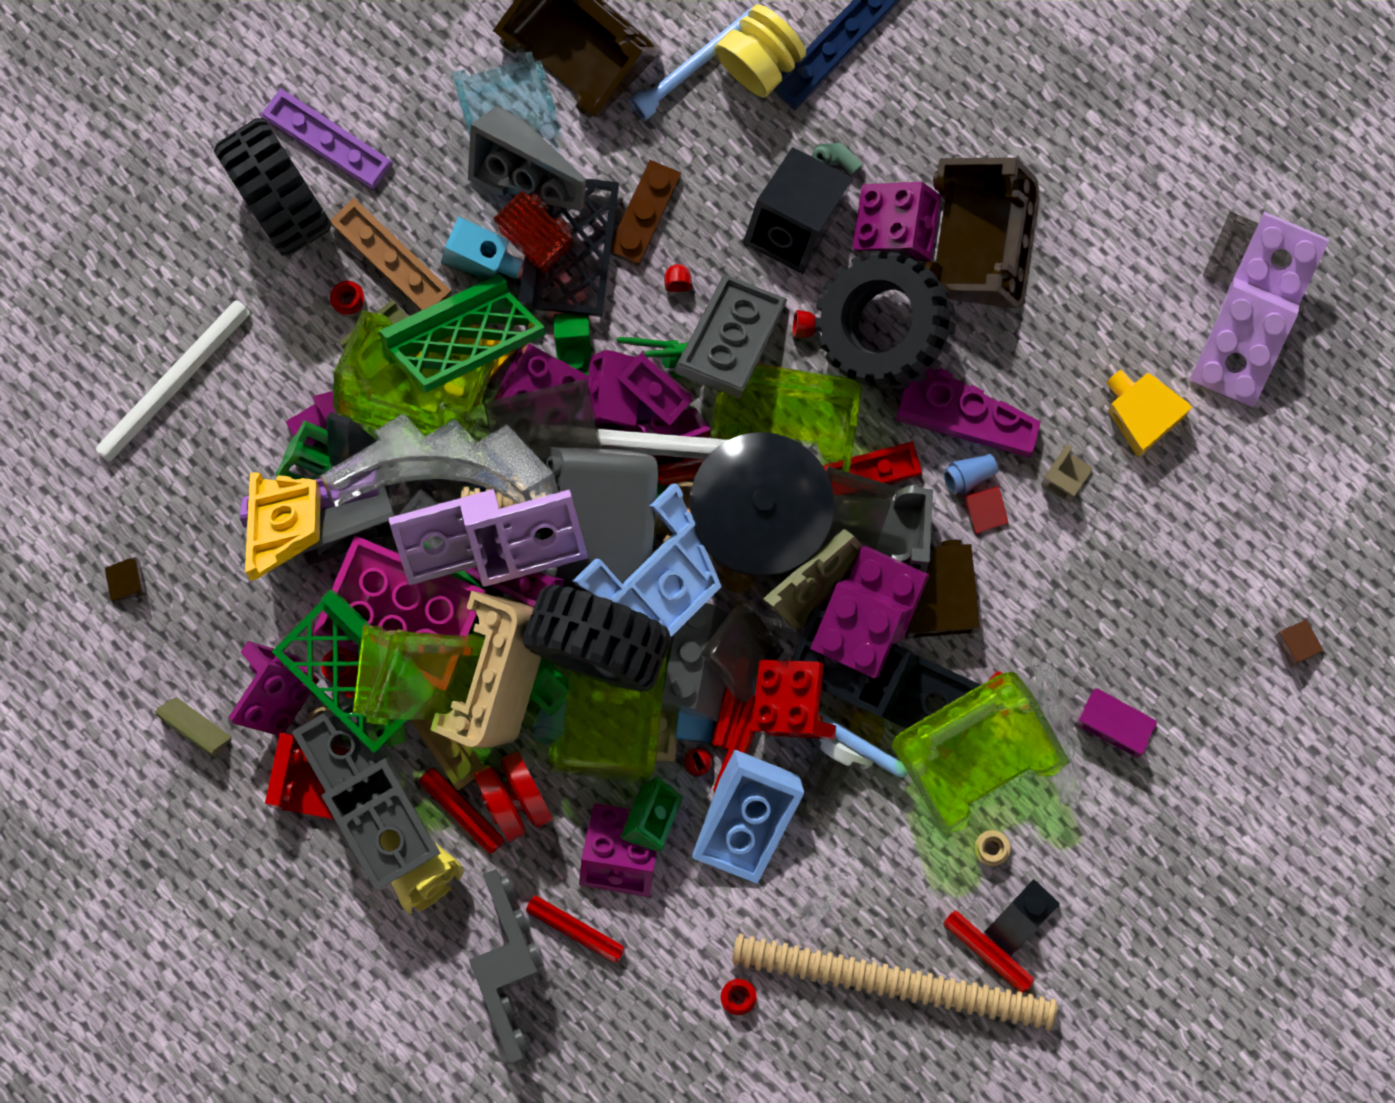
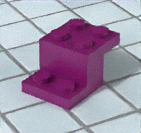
[810,546,930,678]

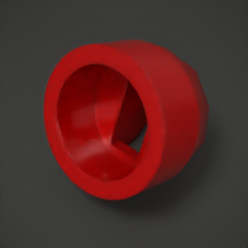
[664,264,692,293]
[792,310,817,339]
[684,747,712,777]

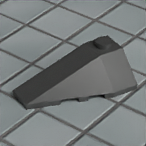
[468,106,586,211]

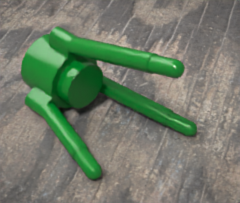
[617,337,688,378]

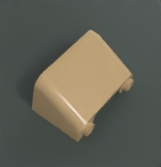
[430,591,541,748]

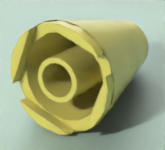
[380,830,465,914]

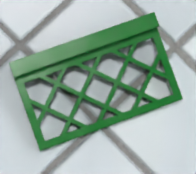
[379,274,546,393]
[271,589,437,753]

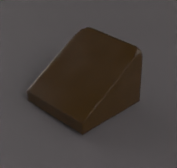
[105,557,146,602]

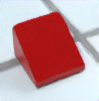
[964,486,1009,534]

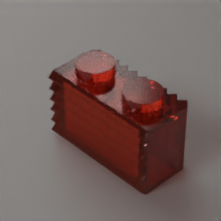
[493,190,574,274]

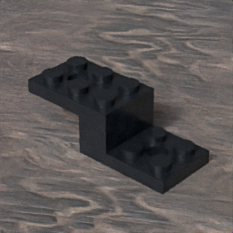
[790,607,985,751]

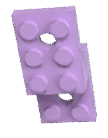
[1189,212,1329,408]
[389,489,588,587]

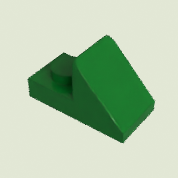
[554,313,592,375]

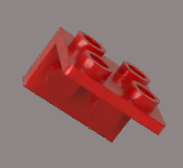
[751,660,836,740]
[265,733,350,820]

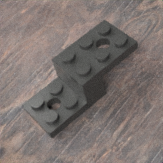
[292,695,441,891]
[469,869,544,1065]

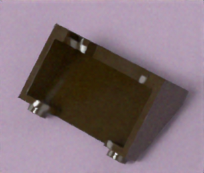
[493,0,660,118]
[924,157,1039,308]

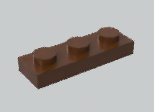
[611,160,681,266]

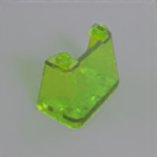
[333,310,495,451]
[353,625,485,725]
[549,653,667,782]
[892,672,1071,836]

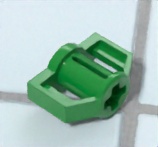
[276,420,334,480]

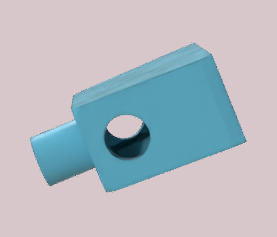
[441,216,524,280]

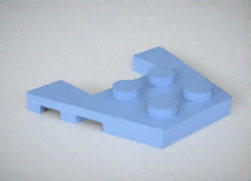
[573,484,722,637]

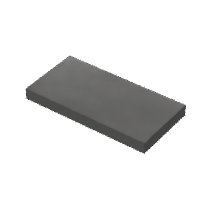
[675,274,788,399]

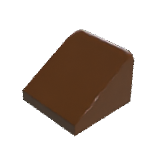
[1275,619,1324,667]

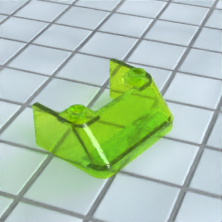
[710,364,862,476]

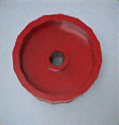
[473,750,554,843]

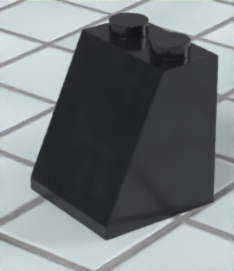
[743,147,853,274]

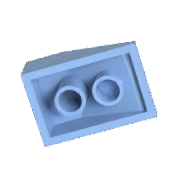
[692,750,804,884]

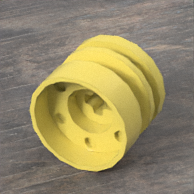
[714,4,806,98]

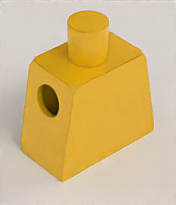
[1106,369,1193,457]

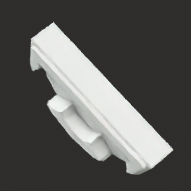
[819,738,874,769]

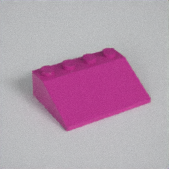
[313,536,487,691]

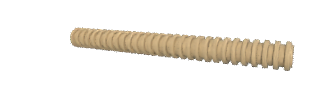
[732,933,1057,1031]

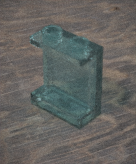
[452,52,556,135]

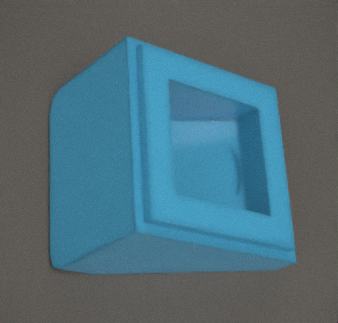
[676,712,713,743]

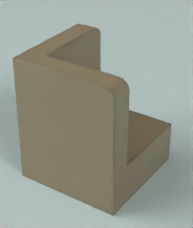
[1041,444,1092,503]

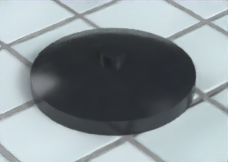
[689,432,834,577]

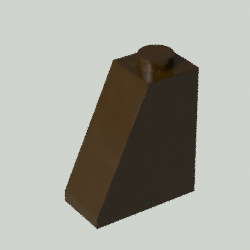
[906,539,980,639]

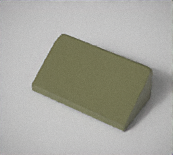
[155,697,231,758]

